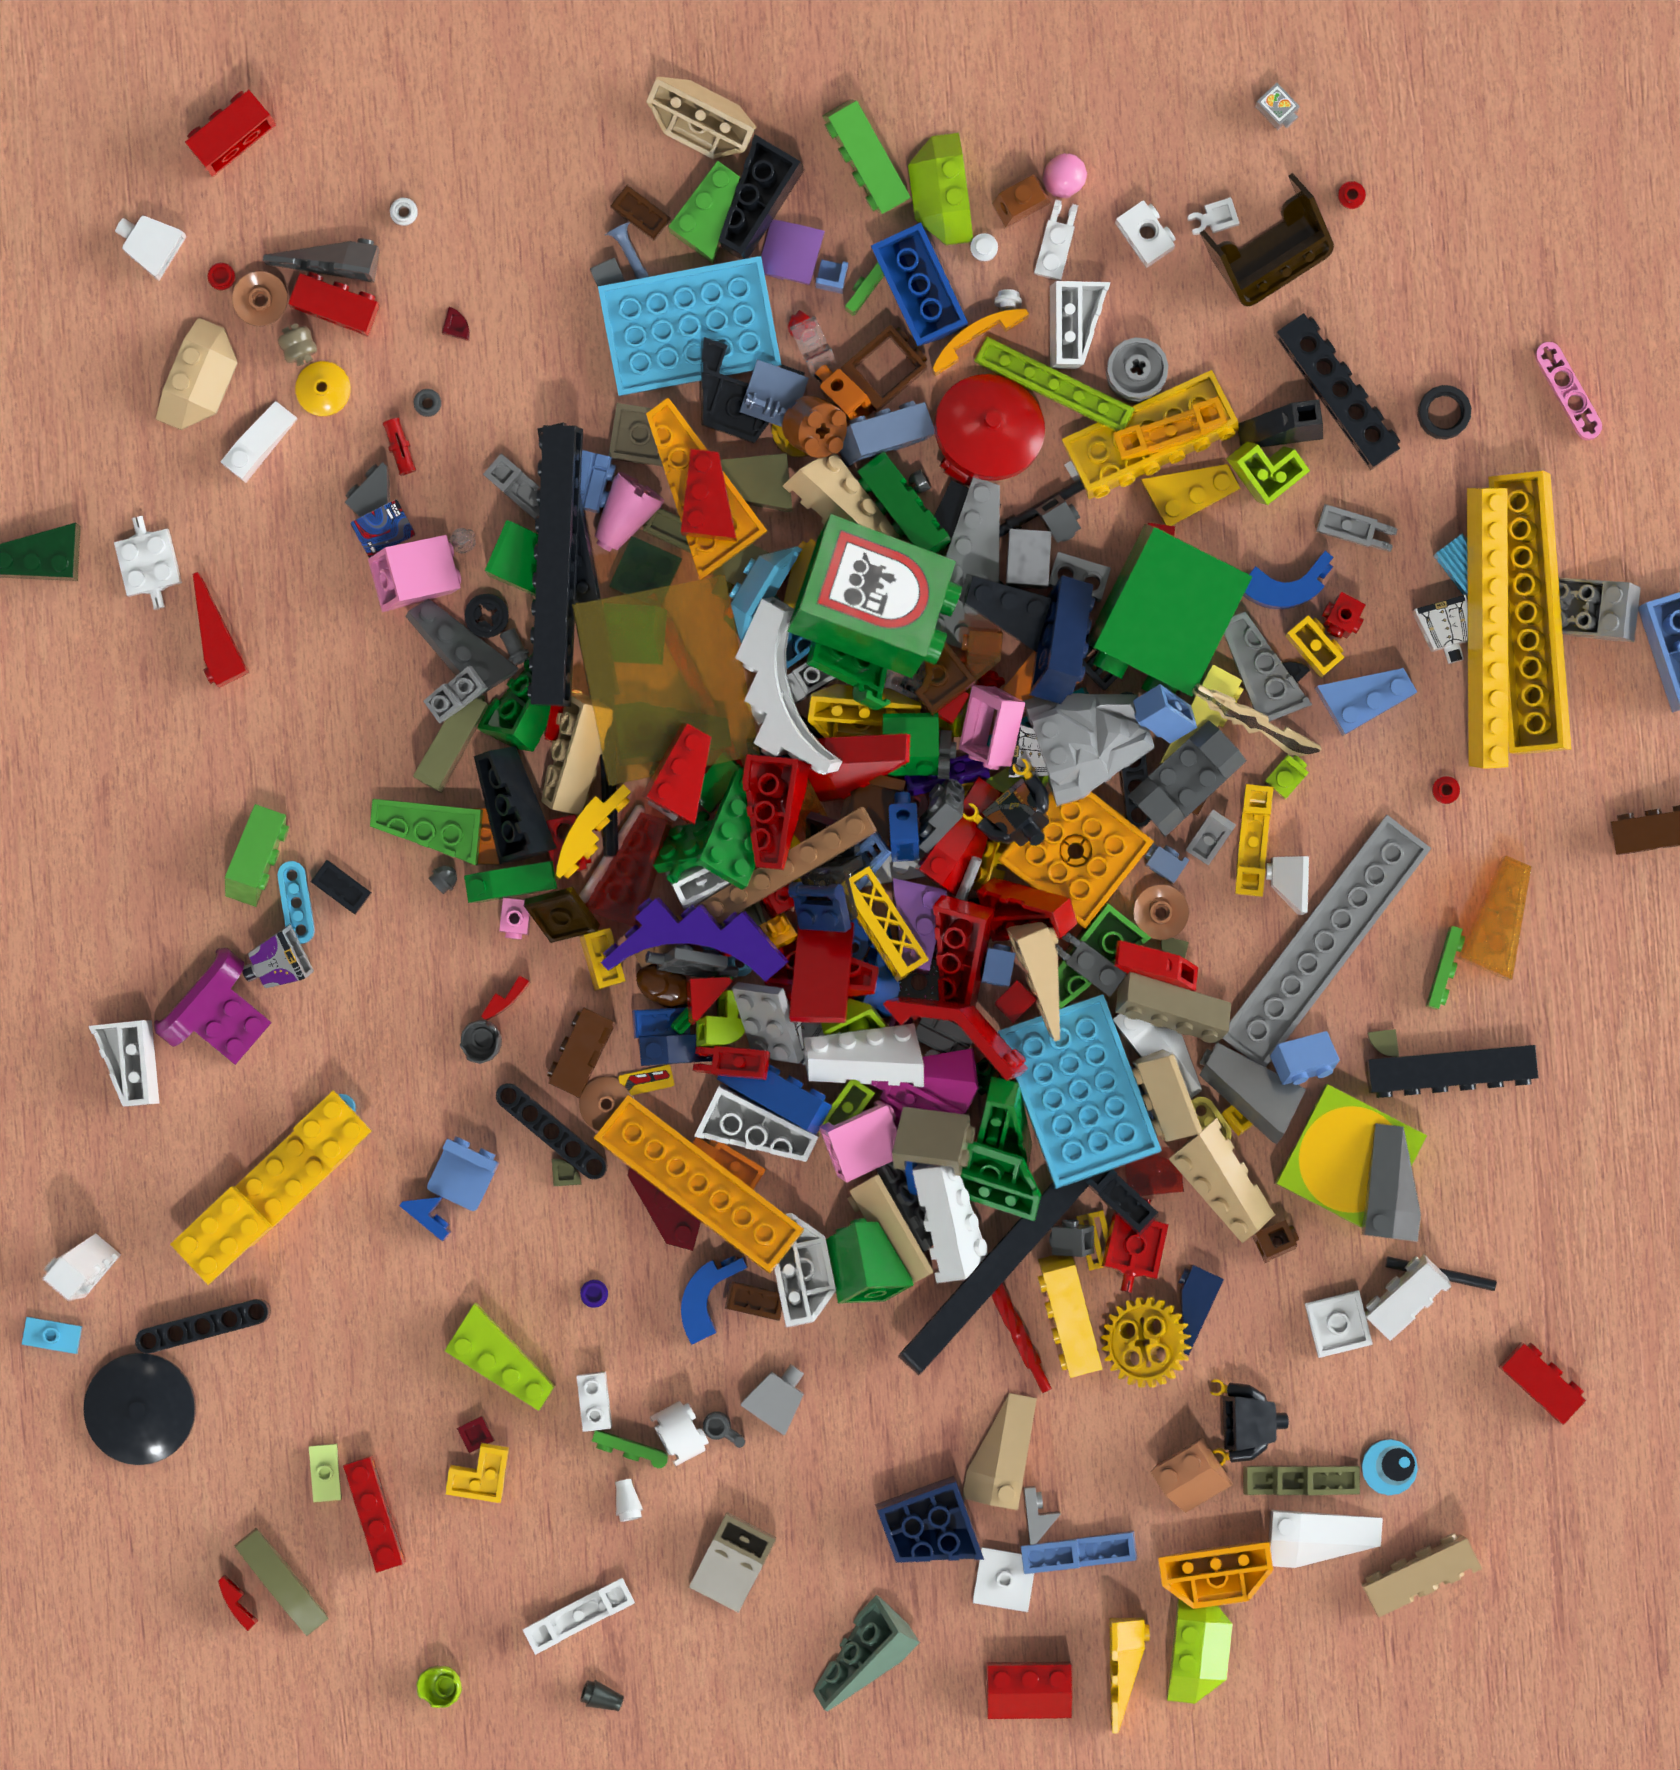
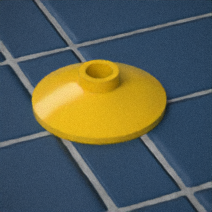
[295,361,351,416]

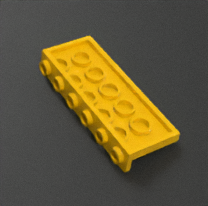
[1062,370,1238,499]

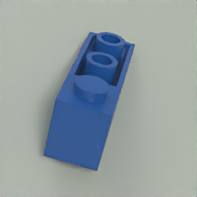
[852,927,900,1018]

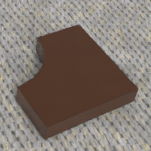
[915,641,977,715]

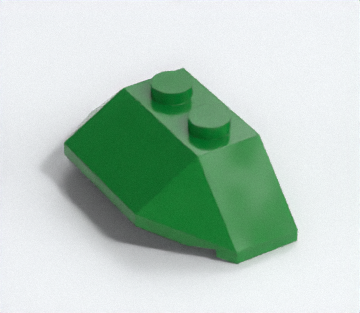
[961,1141,1041,1221]

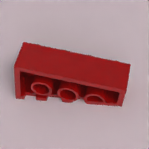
[933,895,995,1007]

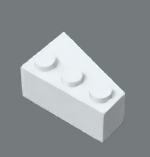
[89,1020,159,1107]
[1365,1255,1451,1341]

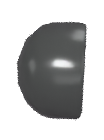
[460,1020,502,1064]

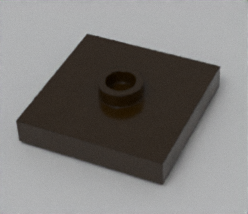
[523,887,600,943]

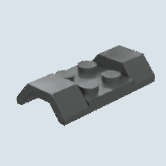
[1127,720,1247,837]

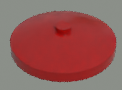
[934,374,1045,481]

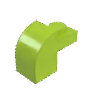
[696,990,745,1048]

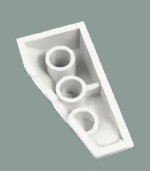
[1113,1014,1202,1099]

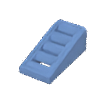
[837,832,892,890]

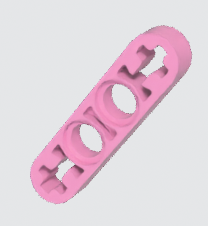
[1535,342,1602,440]

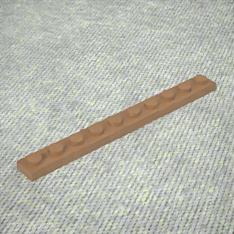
[634,807,878,969]

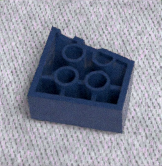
[875,1476,984,1563]

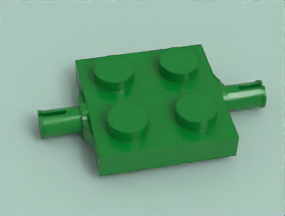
[653,811,713,884]

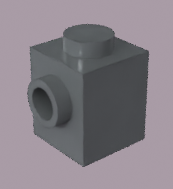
[1035,494,1081,543]
[1049,1219,1094,1257]

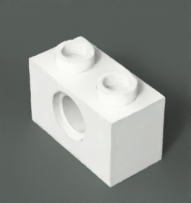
[1115,200,1176,268]
[577,1371,612,1432]

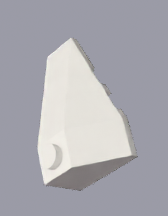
[1269,1510,1383,1568]

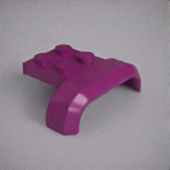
[154,948,271,1065]

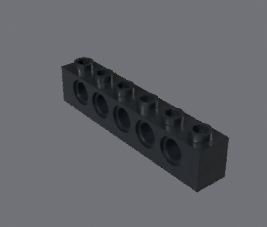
[1275,313,1400,471]

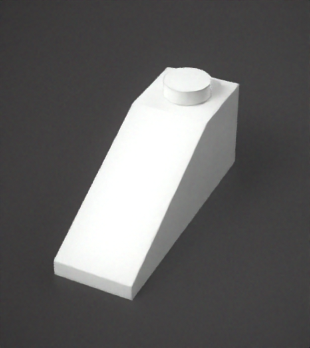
[220,401,298,483]

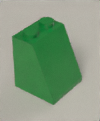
[485,520,538,596]
[826,1218,914,1303]

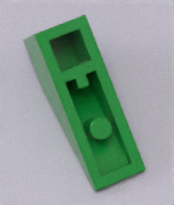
[464,861,557,903]

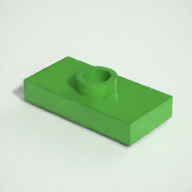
[845,262,884,316]

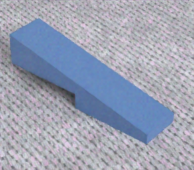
[1021,1531,1138,1574]

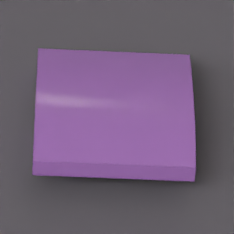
[761,220,825,286]

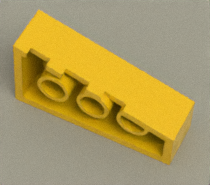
[1037,1255,1102,1378]

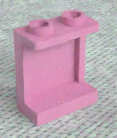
[819,1100,897,1182]

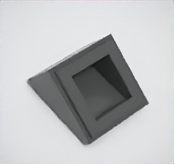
[590,258,625,287]

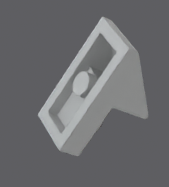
[1186,810,1236,866]
[1024,1486,1061,1545]

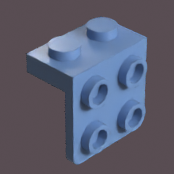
[427,1136,500,1211]

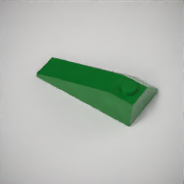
[477,653,551,752]

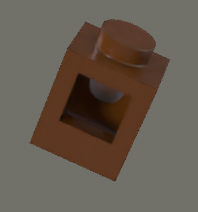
[1253,1219,1299,1263]

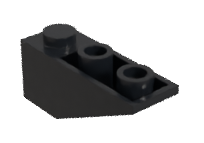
[1238,399,1323,448]

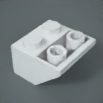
[665,866,731,911]

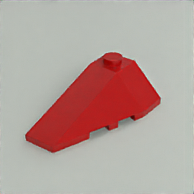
[742,754,810,870]

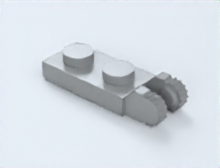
[1316,504,1398,552]

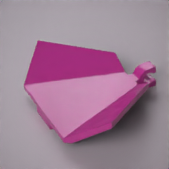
[871,1048,978,1130]

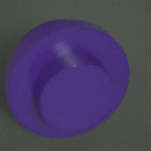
[580,1280,608,1308]

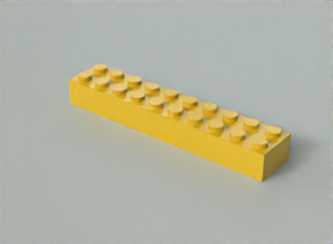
[1488,471,1572,755]

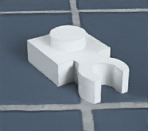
[1187,197,1240,235]

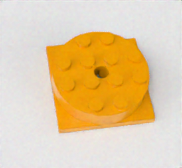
[998,791,1154,929]

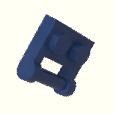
[788,881,851,932]

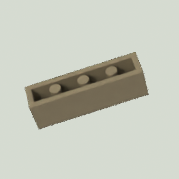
[1116,972,1231,1043]

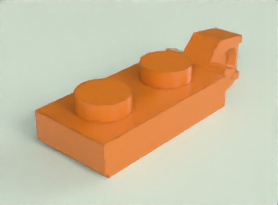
[692,1137,766,1190]

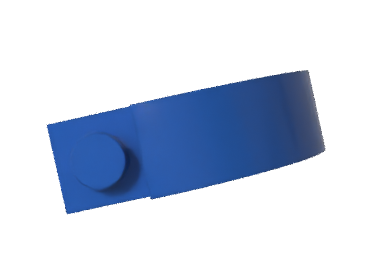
[1243,551,1334,609]
[681,1255,748,1345]

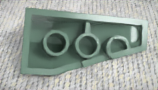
[813,1595,920,1712]

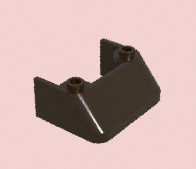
[1200,173,1334,306]

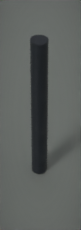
[1385,1256,1497,1291]

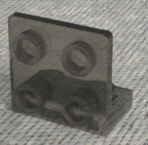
[800,855,864,919]

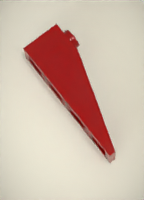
[193,572,249,688]

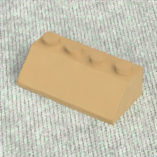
[847,1174,934,1283]

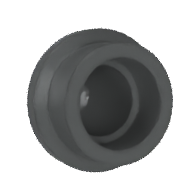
[429,865,457,894]

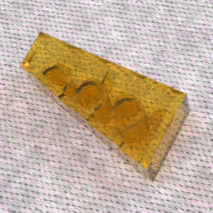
[1458,855,1532,981]

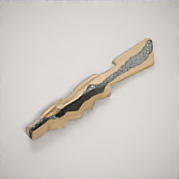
[1193,684,1321,758]

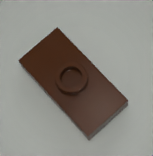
[610,185,671,241]
[725,1281,782,1321]

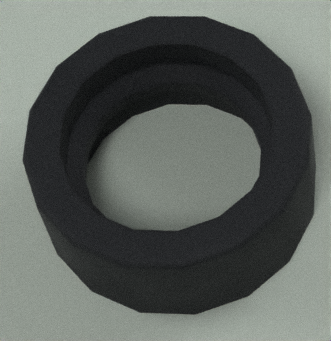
[1417,385,1472,440]

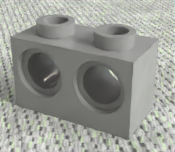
[1048,552,1111,602]

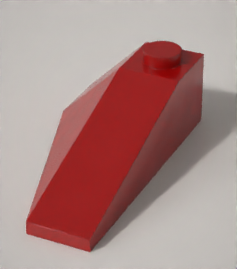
[803,734,910,802]
[915,777,1001,897]
[764,940,879,1001]

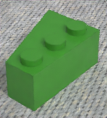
[668,161,740,265]
[225,804,289,907]

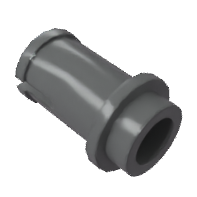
[500,628,529,666]

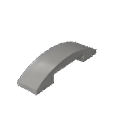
[483,454,540,520]

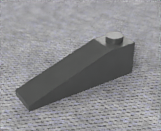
[1361,1123,1421,1242]

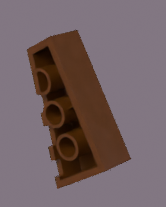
[1611,805,1680,855]

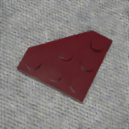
[627,1167,701,1251]

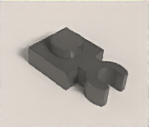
[938,730,957,779]

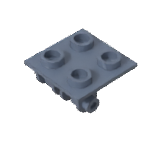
[739,359,809,427]

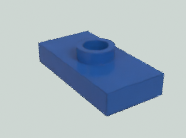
[632,1007,690,1039]

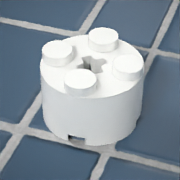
[650,1401,709,1466]

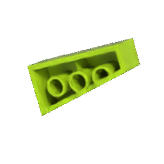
[445,1303,555,1411]

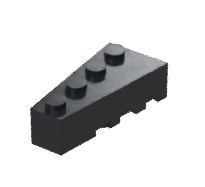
[719,134,804,260]
[474,746,557,864]

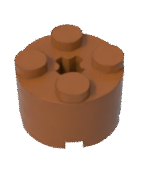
[782,396,847,458]

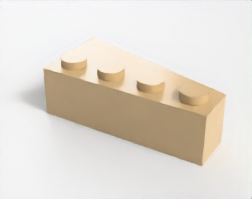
[541,692,613,815]
[1169,1118,1275,1243]
[1362,1533,1482,1617]

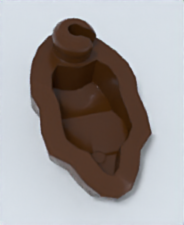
[636,965,688,1008]

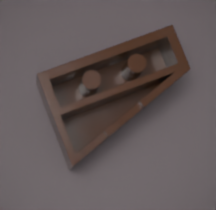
[547,1007,616,1098]

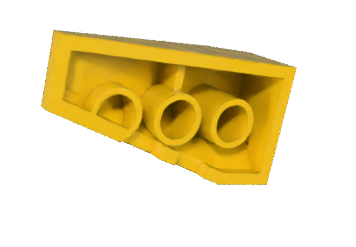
[1109,1617,1150,1733]

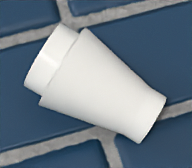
[615,1479,643,1522]

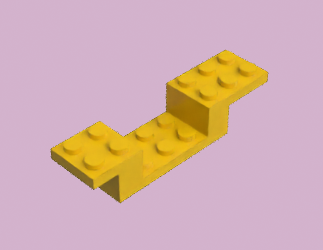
[170,1090,372,1285]

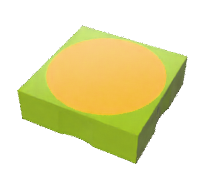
[1274,1084,1427,1228]

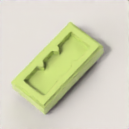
[309,1444,342,1502]

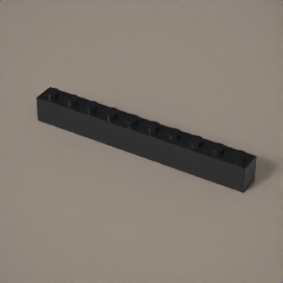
[528,425,583,707]

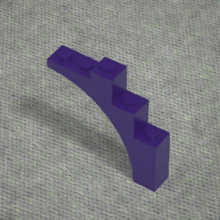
[601,897,789,981]

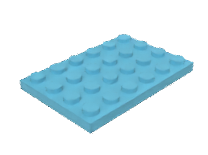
[598,256,781,396]
[998,994,1162,1189]

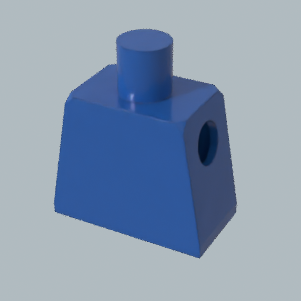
[889,792,920,862]

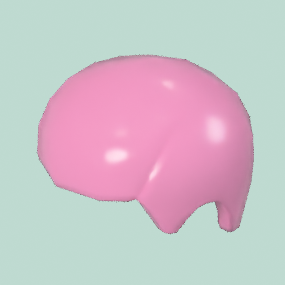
[1042,153,1087,198]

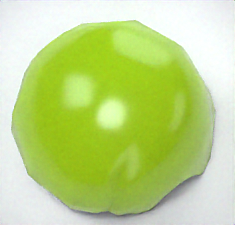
[416,1666,462,1708]

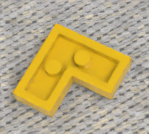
[445,1443,509,1503]

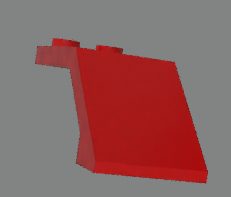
[883,996,1028,1081]

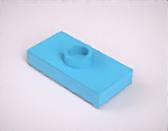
[22,1317,83,1354]

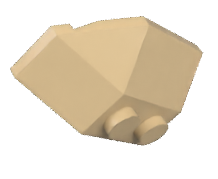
[646,77,756,159]
[156,318,238,430]

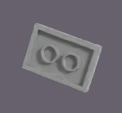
[732,982,804,1063]

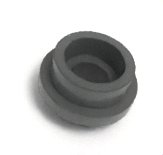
[414,389,441,417]

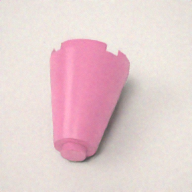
[595,472,664,552]

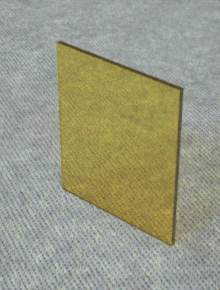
[572,575,760,786]

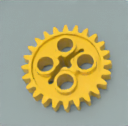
[1101,1297,1191,1388]

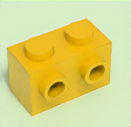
[1285,615,1345,678]

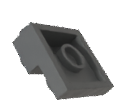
[918,779,965,853]

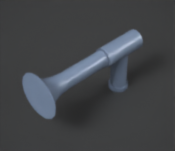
[605,222,649,279]

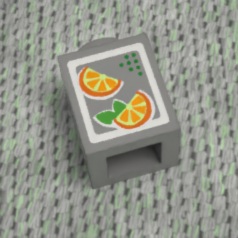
[1255,83,1300,130]

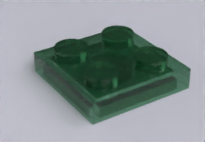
[609,536,683,607]

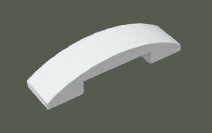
[522,1578,635,1655]

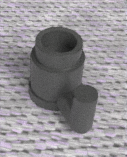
[703,1412,746,1448]

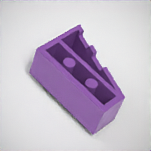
[892,878,947,976]

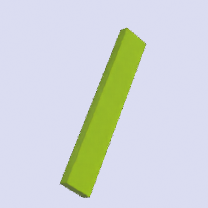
[974,337,1135,432]

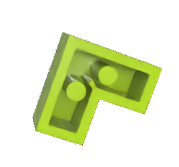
[1226,442,1310,505]
[822,1079,875,1125]

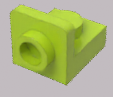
[1265,755,1309,799]

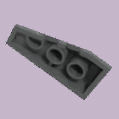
[263,238,380,282]

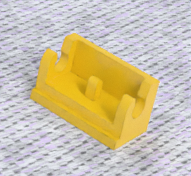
[580,928,626,991]

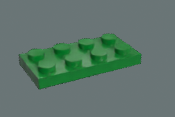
[695,768,756,890]

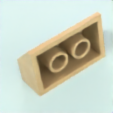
[1132,1049,1203,1142]

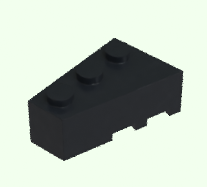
[959,574,1052,652]

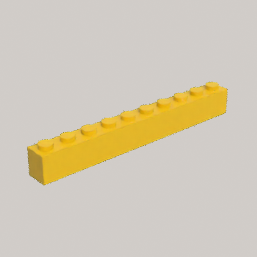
[1467,487,1509,769]

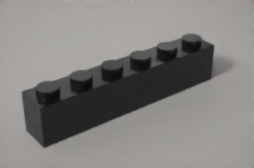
[1366,1045,1539,1098]

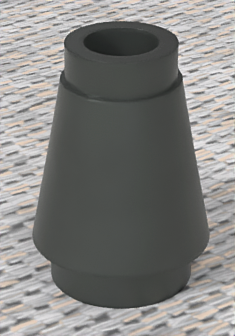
[580,1680,624,1711]

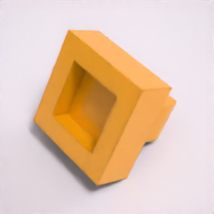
[760,913,797,949]

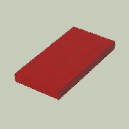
[789,922,855,1023]

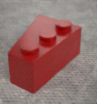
[681,449,737,542]
[642,723,711,824]
[976,877,1078,942]

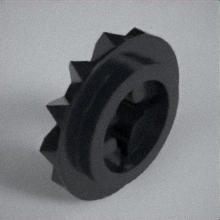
[464,594,509,638]

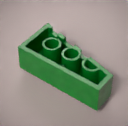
[857,451,951,554]

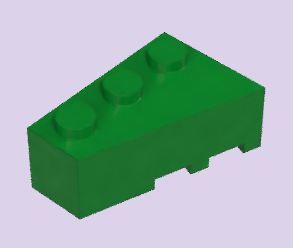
[976,1077,1033,1166]

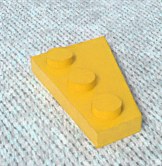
[1141,464,1241,526]

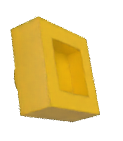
[1221,1105,1253,1136]

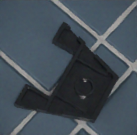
[701,337,805,443]

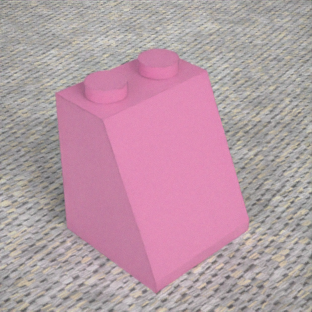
[368,535,461,612]

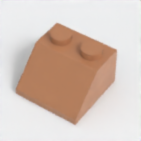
[1150,1437,1233,1513]

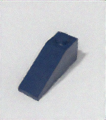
[639,1034,713,1066]
[1178,1265,1224,1355]

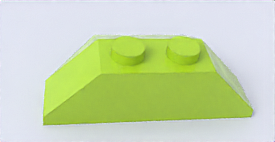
[908,133,973,246]
[1167,1598,1232,1704]

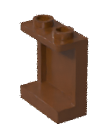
[839,775,906,850]

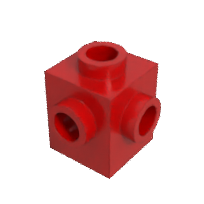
[1322,592,1366,639]

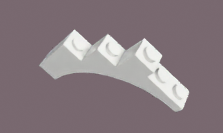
[735,597,842,775]

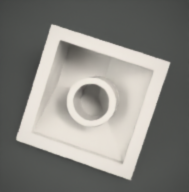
[1266,856,1309,915]

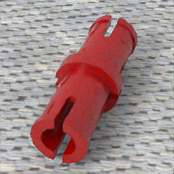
[383,418,416,476]

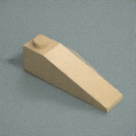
[1006,922,1060,1041]
[962,1393,1037,1510]

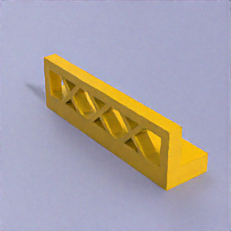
[841,866,929,982]

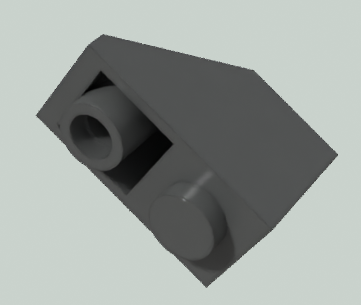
[345,462,390,517]

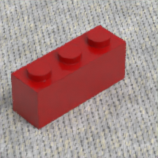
[288,272,380,337]
[1499,1342,1586,1425]

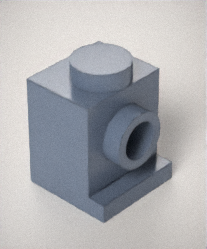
[1145,843,1189,884]

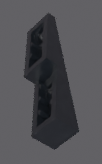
[1082,1169,1159,1236]

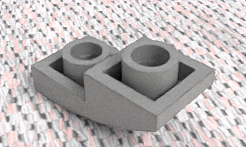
[423,666,488,723]

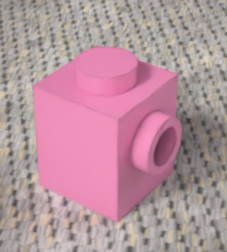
[499,898,531,940]

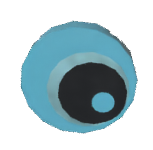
[1361,1439,1418,1496]

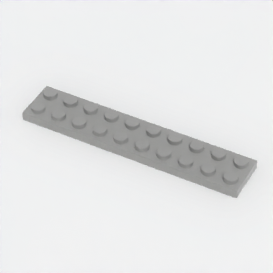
[1222,815,1431,1068]

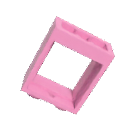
[958,685,1025,770]

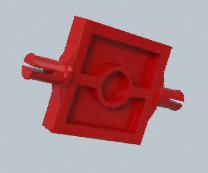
[1102,1198,1169,1293]

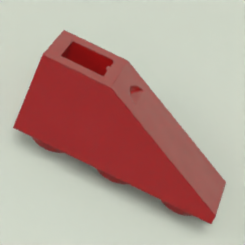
[1115,940,1198,991]

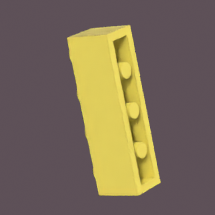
[1159,665,1244,765]

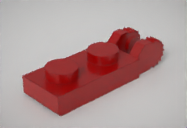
[693,1046,770,1080]

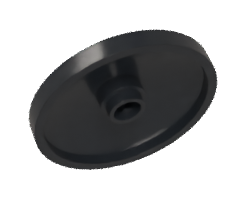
[84,1353,196,1465]

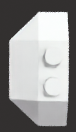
[774,1213,836,1328]

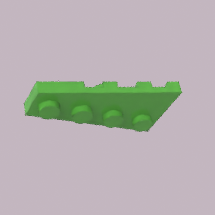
[370,799,483,865]

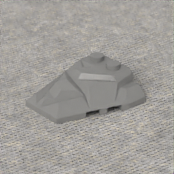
[1023,693,1155,807]

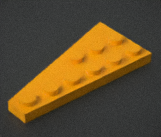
[646,397,767,581]

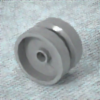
[1106,337,1168,403]

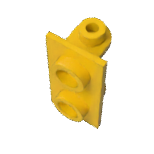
[973,838,1010,890]

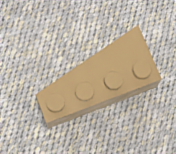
[783,454,900,539]

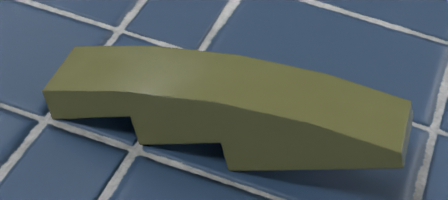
[1243,1466,1360,1495]
[234,1528,329,1636]

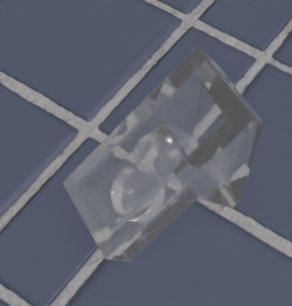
[790,316,837,377]

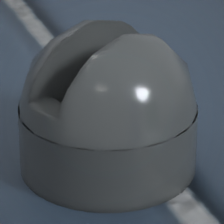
[908,469,932,493]

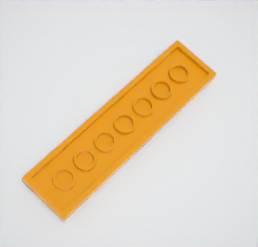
[594,1095,804,1274]

